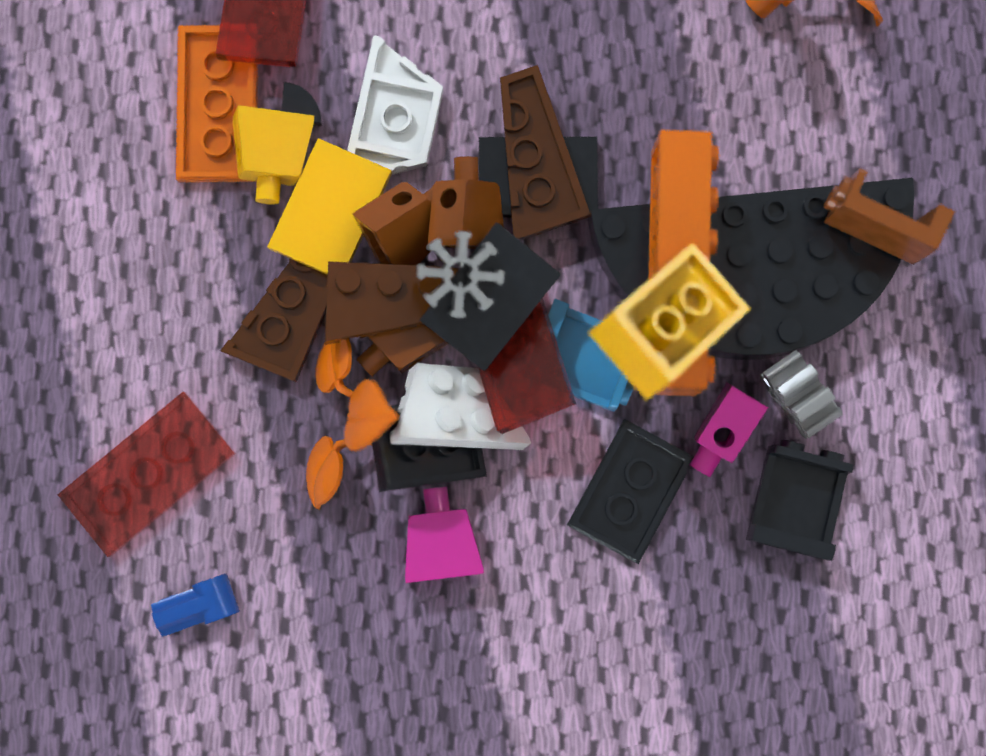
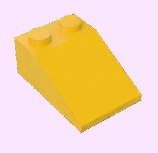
[589,243,750,400]

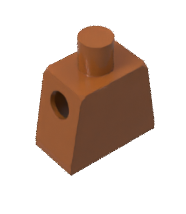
[428,156,504,250]
[352,182,433,266]
[356,324,449,377]

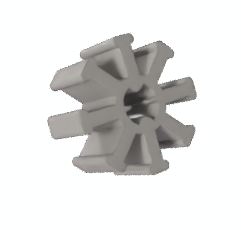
[416,231,504,318]
[760,350,843,439]

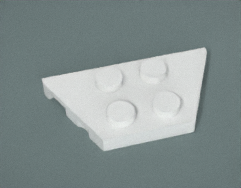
[347,35,443,175]
[390,363,531,450]

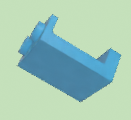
[525,299,634,412]

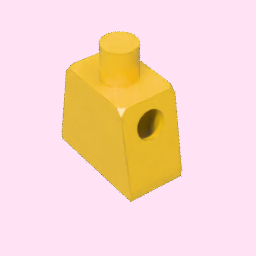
[233,105,314,205]

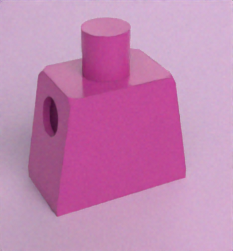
[689,382,768,477]
[405,487,484,583]

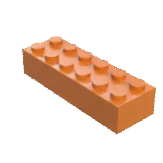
[648,130,719,396]

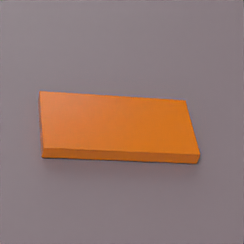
[176,25,258,182]

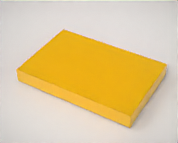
[267,138,392,275]

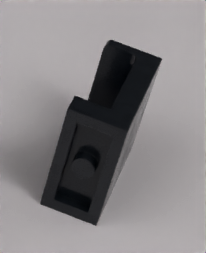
[746,440,854,561]

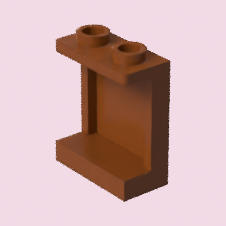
[824,168,955,265]

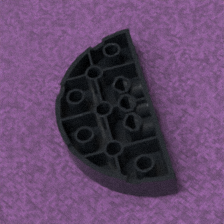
[588,177,914,360]

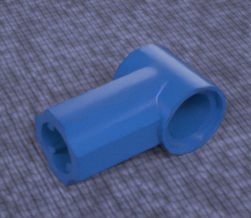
[151,573,240,637]

